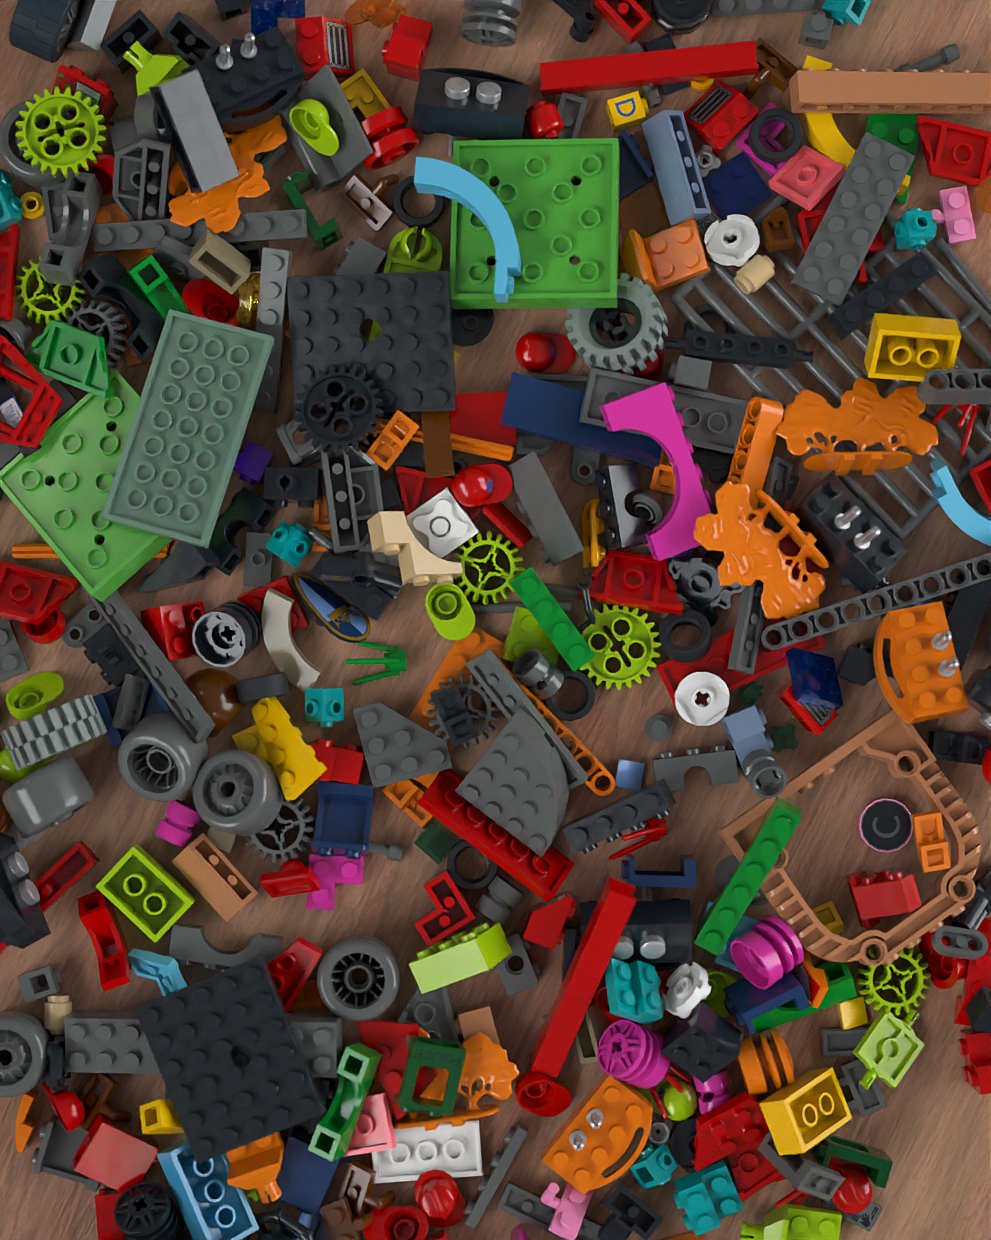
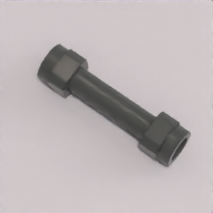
[624,42,662,109]
[894,44,960,72]
[369,841,404,862]

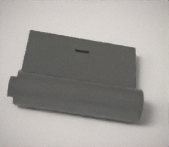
[272,65,374,194]

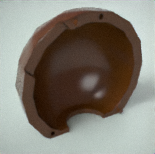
[184,668,246,738]

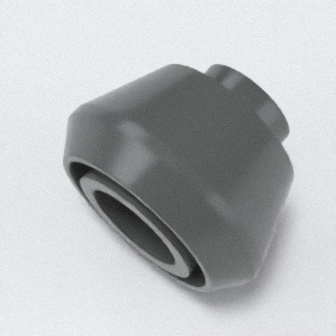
[630,489,666,524]

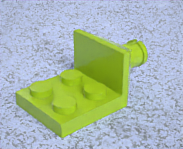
[123,41,191,96]
[739,1203,842,1240]

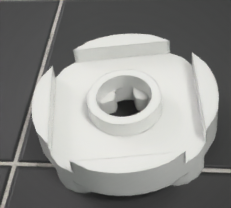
[704,214,760,267]
[674,672,729,726]
[661,962,711,1018]

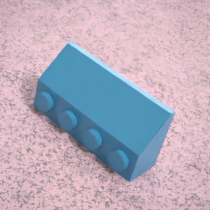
[157,1138,259,1240]

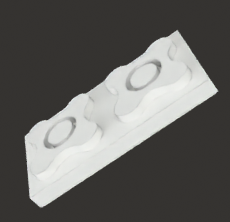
[359,487,479,586]
[372,1119,483,1183]

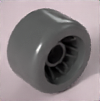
[0,99,85,188]
[118,712,209,802]
[193,749,284,836]
[2,756,94,837]
[317,934,401,1021]
[0,1010,53,1098]

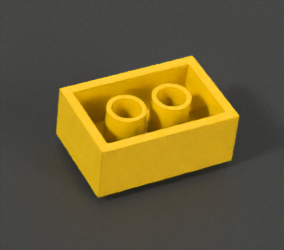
[864,313,961,382]
[759,1067,852,1155]

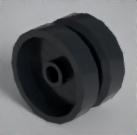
[651,0,712,35]

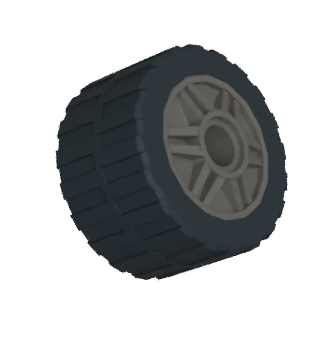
[9,0,84,63]

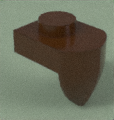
[760,206,796,252]

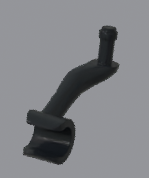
[576,571,596,631]

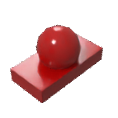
[260,859,321,898]

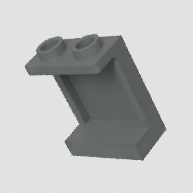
[31,1115,101,1192]
[757,1131,845,1201]

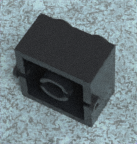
[661,1002,743,1083]

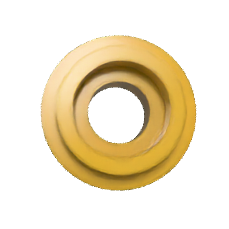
[20,192,45,219]

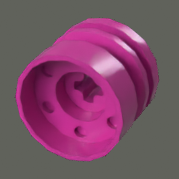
[730,915,804,990]
[597,1020,671,1089]

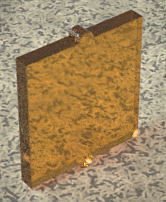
[619,181,670,239]

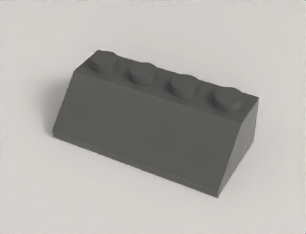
[506,451,584,567]

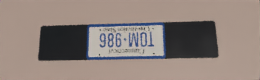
[0,377,42,459]

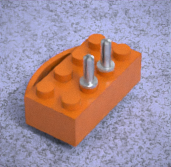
[873,601,969,724]
[541,1073,653,1195]

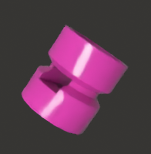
[155,799,201,848]
[693,1068,733,1114]

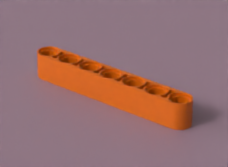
[494,654,615,796]

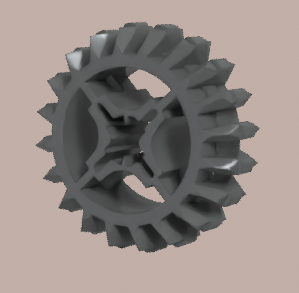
[64,299,131,371]
[427,674,500,748]
[245,797,315,863]

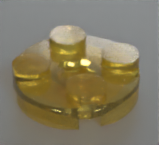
[236,273,261,328]

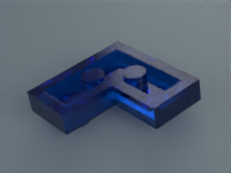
[251,0,306,36]

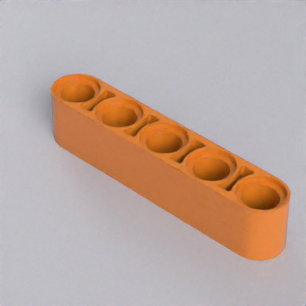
[727,397,783,520]

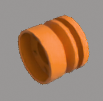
[736,1028,795,1096]

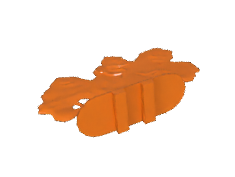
[168,102,288,234]
[775,376,938,476]
[693,481,829,619]
[367,1027,520,1131]

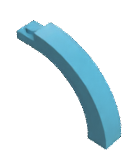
[414,157,521,303]
[930,458,991,546]

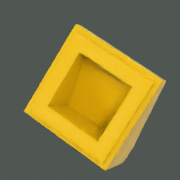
[811,901,844,934]
[837,996,868,1030]

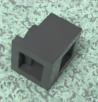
[798,12,834,50]
[17,964,63,1003]

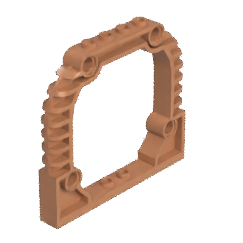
[718,708,981,966]

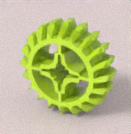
[15,254,88,326]
[453,531,524,605]
[856,947,931,1016]

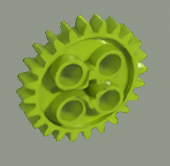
[15,86,107,178]
[577,604,661,690]

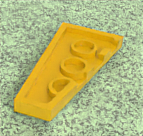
[251,696,327,800]

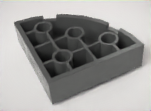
[455,707,569,857]

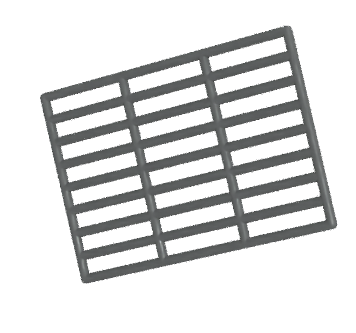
[670,194,991,540]

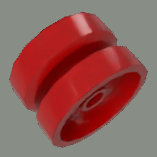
[360,106,420,171]

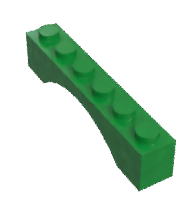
[694,796,801,956]

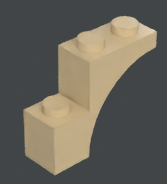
[367,511,463,586]

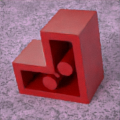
[593,0,652,45]
[382,14,433,82]
[308,738,365,785]
[414,869,476,947]
[853,869,922,920]
[958,1029,991,1095]

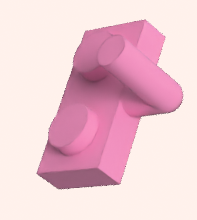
[932,186,976,245]
[541,1182,593,1240]

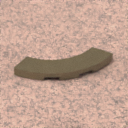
[261,588,323,692]

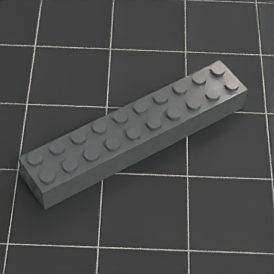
[64,1010,343,1078]

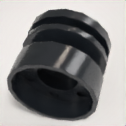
[192,600,263,667]
[114,1181,184,1240]

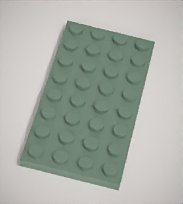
[101,309,275,548]

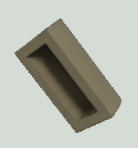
[188,228,251,294]
[574,1001,612,1064]

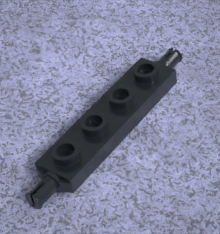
[665,329,813,369]

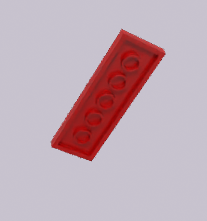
[656,611,827,716]
[417,768,575,903]

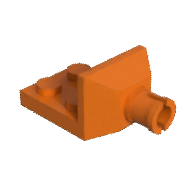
[618,219,711,292]
[226,1132,284,1204]

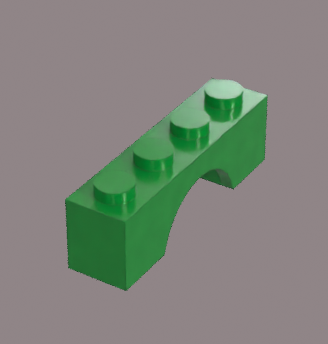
[126,255,195,321]
[508,566,596,672]
[752,961,857,1034]
[308,1043,382,1161]

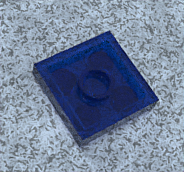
[702,151,773,220]
[786,647,844,710]

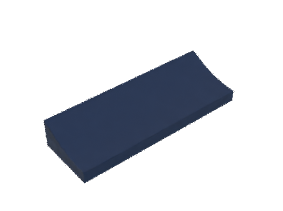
[498,372,662,468]

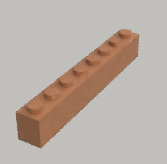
[789,68,991,114]

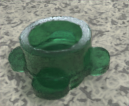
[738,681,764,705]
[769,723,798,752]

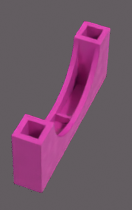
[599,382,712,561]

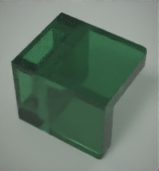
[414,821,456,865]

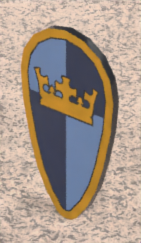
[292,573,371,643]

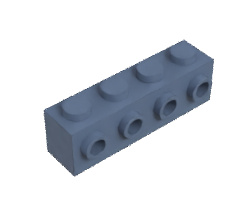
[642,110,711,226]

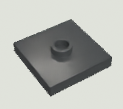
[151,236,205,284]

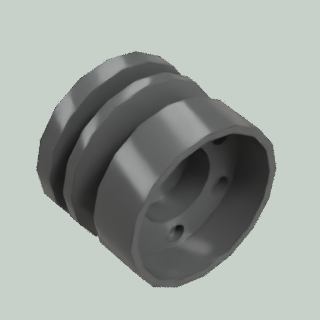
[460,0,522,47]

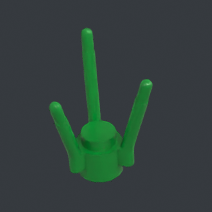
[345,641,407,685]

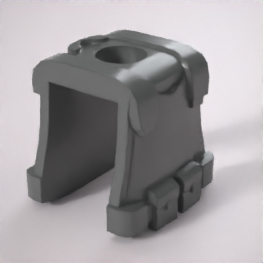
[273,414,321,468]

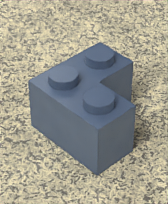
[720,704,774,768]

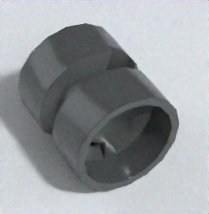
[512,648,564,699]
[742,750,787,798]
[474,875,525,926]

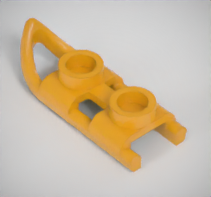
[581,497,605,568]

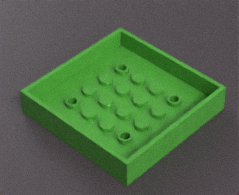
[450,138,620,309]
[0,369,173,602]

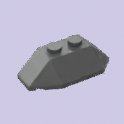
[112,139,174,222]
[320,444,384,553]

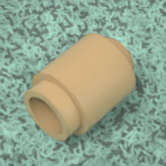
[734,254,775,295]
[44,993,72,1034]

